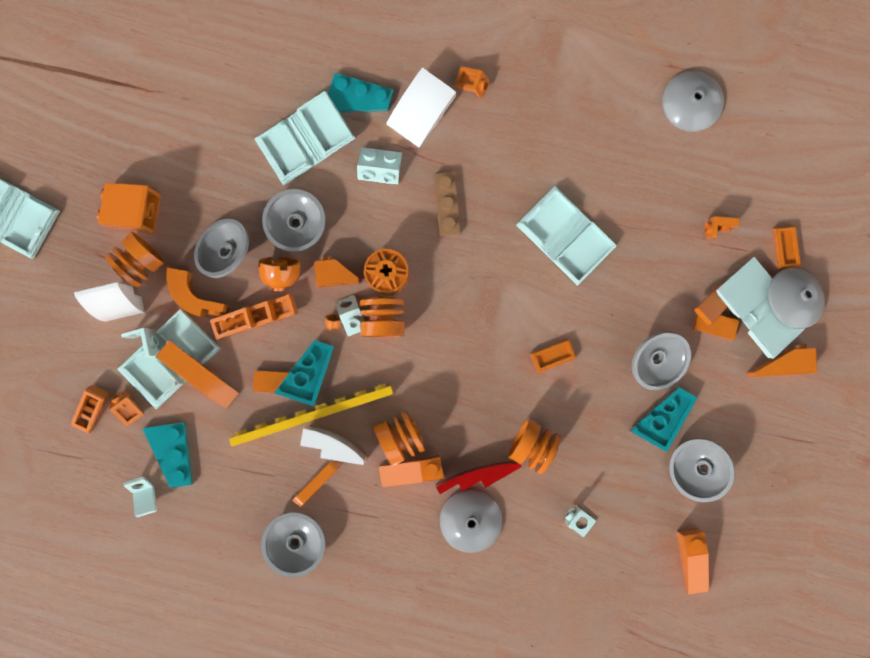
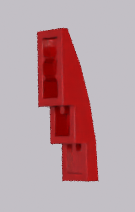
[436,461,522,494]

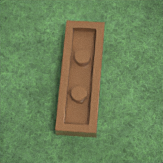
[434,172,460,236]

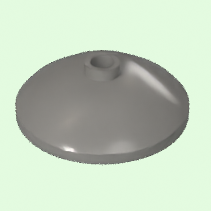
[662,71,724,132]
[262,189,326,252]
[194,219,249,278]
[768,267,825,329]
[632,331,691,390]
[669,438,735,502]
[440,489,502,553]
[261,512,326,577]

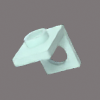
[335,295,364,336]
[121,328,159,357]
[123,477,157,517]
[563,505,596,537]

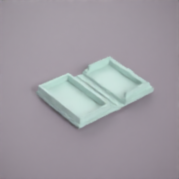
[255,91,356,185]
[0,179,60,259]
[516,186,616,286]
[716,257,805,359]
[118,309,221,409]

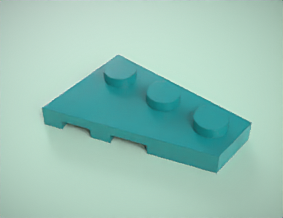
[328,73,394,113]
[274,340,334,406]
[629,387,698,452]
[142,422,193,488]

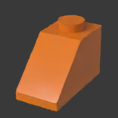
[314,256,360,288]

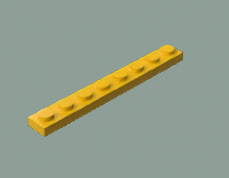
[229,383,394,447]

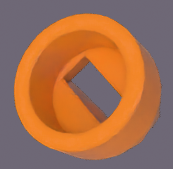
[325,314,342,331]

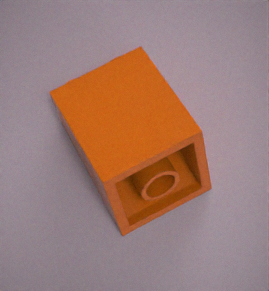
[97,183,161,235]

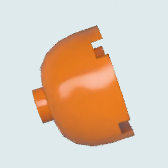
[258,257,300,291]

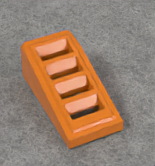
[70,385,110,434]

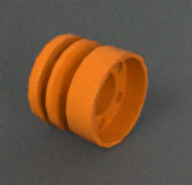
[105,231,165,288]
[364,249,409,296]
[360,296,404,337]
[373,411,425,466]
[508,418,561,475]

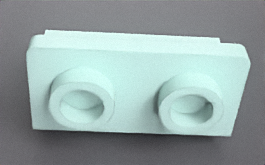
[357,147,402,184]

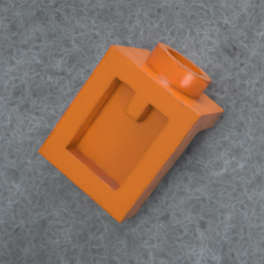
[454,66,489,98]
[704,216,740,240]
[109,390,144,427]

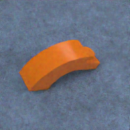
[166,267,229,318]

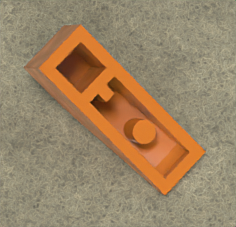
[747,344,818,377]
[378,455,444,487]
[676,528,709,594]

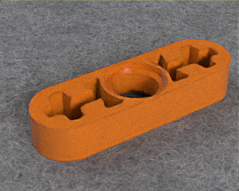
[292,460,343,508]

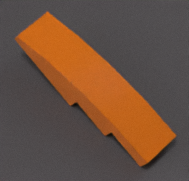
[210,294,298,340]
[155,340,239,409]

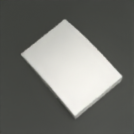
[386,68,456,148]
[74,282,145,322]
[300,426,367,465]

